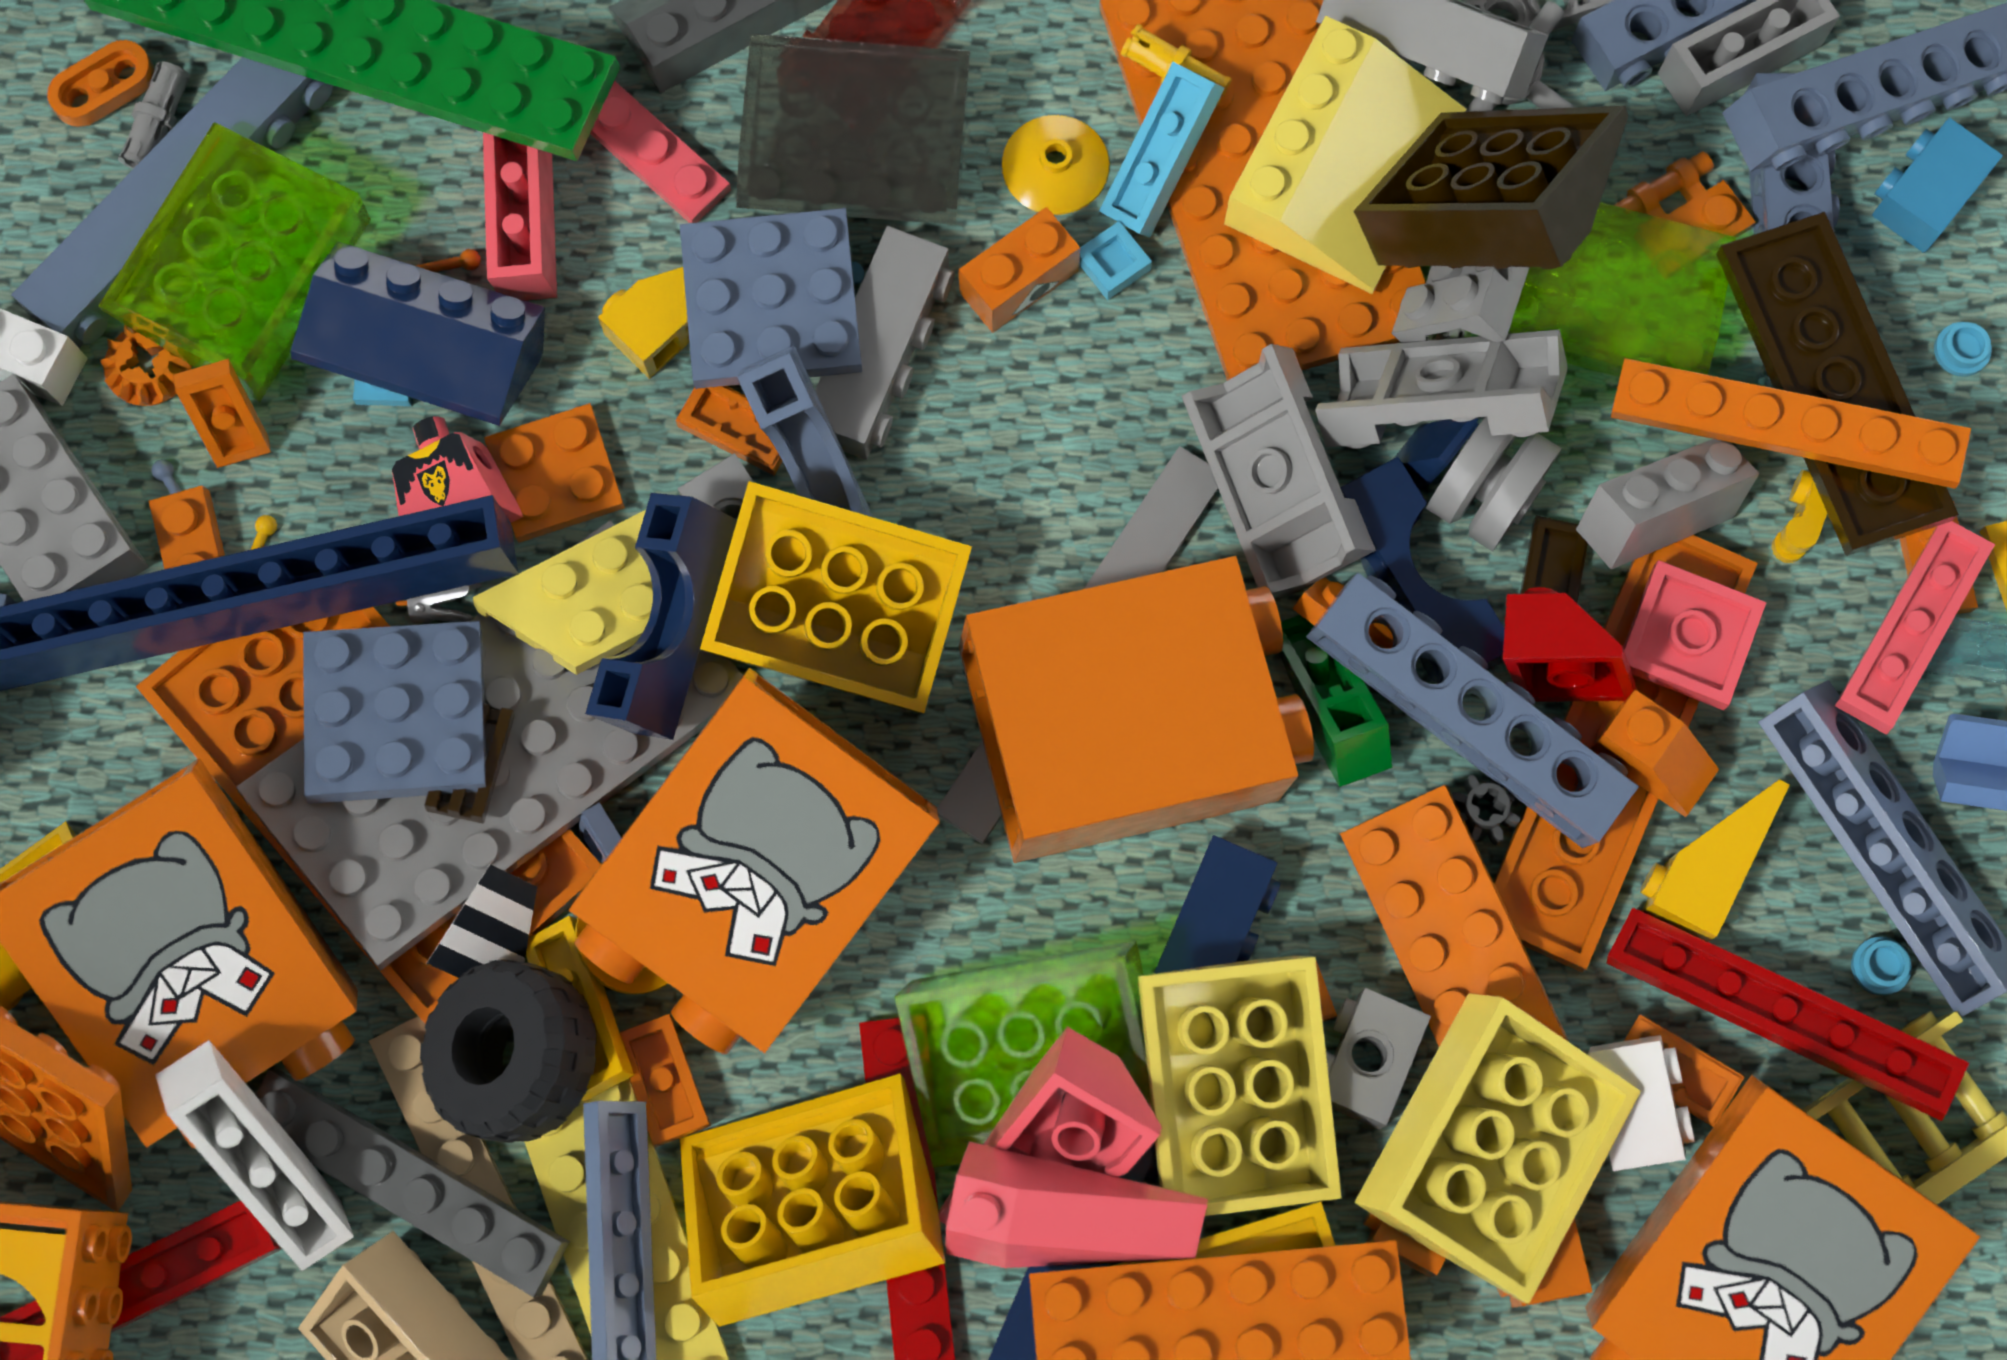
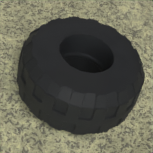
[420,960,597,1143]

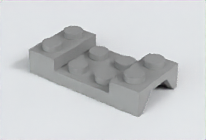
[1392,266,1529,343]
[1315,330,1568,448]
[1182,344,1376,599]

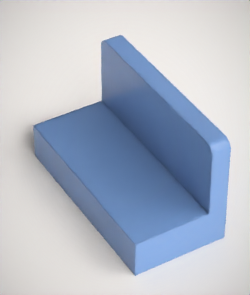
[1933,714,2007,811]

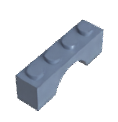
[737,345,873,517]

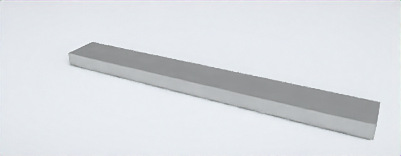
[937,446,1219,845]

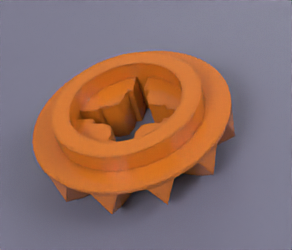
[100,318,192,406]

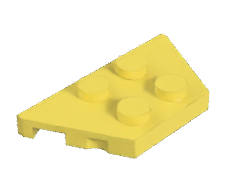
[473,510,653,675]

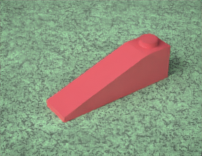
[938,1027,1162,1225]
[946,1142,1208,1268]

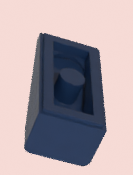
[1393,418,1479,490]

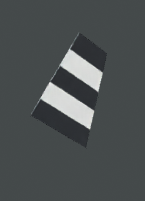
[427,864,537,978]

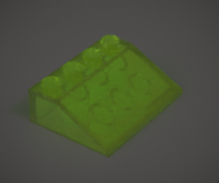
[98,122,371,402]
[1508,202,1736,378]
[894,940,1152,1168]

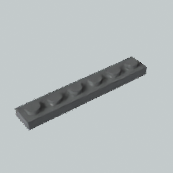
[255,1069,570,1297]

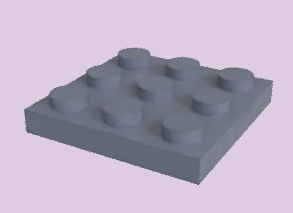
[679,208,862,389]
[303,621,486,804]

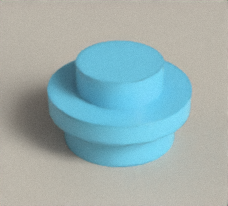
[1934,322,1992,377]
[1851,937,1912,996]

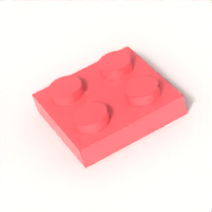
[1623,560,1767,711]

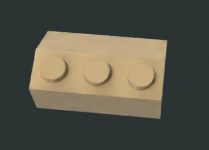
[298,1231,508,1360]

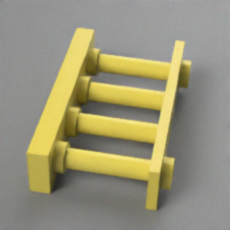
[1802,1011,2007,1204]

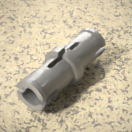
[118,61,191,169]

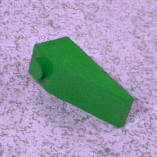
[1279,615,1393,787]

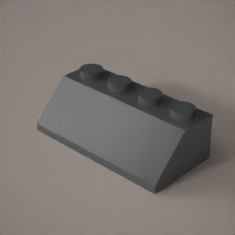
[608,0,835,94]

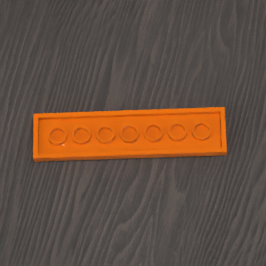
[1493,535,1758,973]

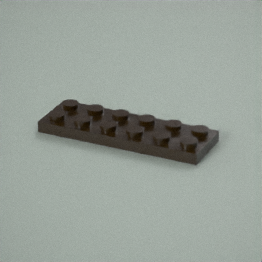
[1716,212,1959,556]

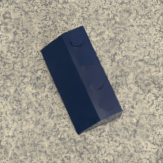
[291,241,545,426]

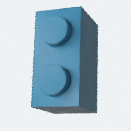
[1871,117,2003,254]

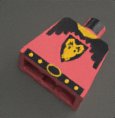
[392,417,523,523]

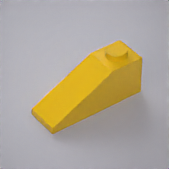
[598,267,689,379]
[1640,779,1790,942]

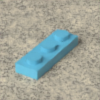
[1099,62,1225,238]

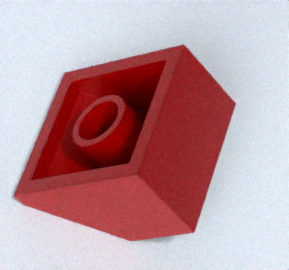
[1503,587,1638,702]

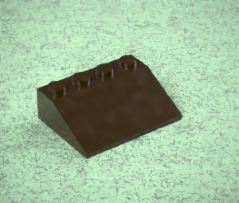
[1354,106,1629,269]

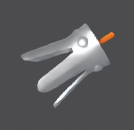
[395,583,482,624]

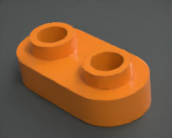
[47,40,155,127]

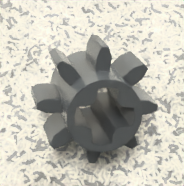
[1452,774,1521,846]

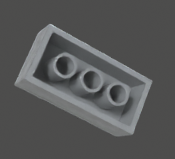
[0,374,149,601]

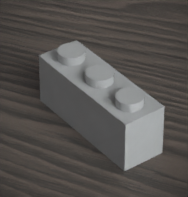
[1658,0,1840,117]
[1576,439,1760,569]

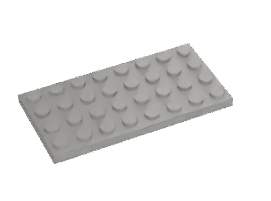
[236,520,743,971]

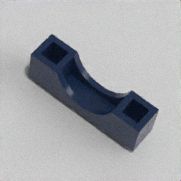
[1340,457,1505,682]
[585,493,737,740]

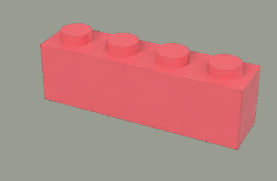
[483,132,557,301]

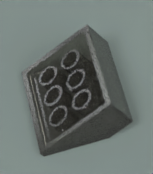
[736,33,971,225]

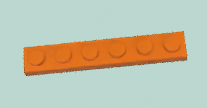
[1611,358,1971,489]

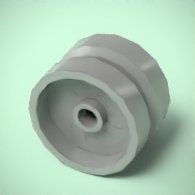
[1426,417,1562,552]

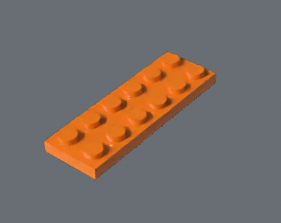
[1340,785,1570,1047]
[1029,1240,1411,1360]

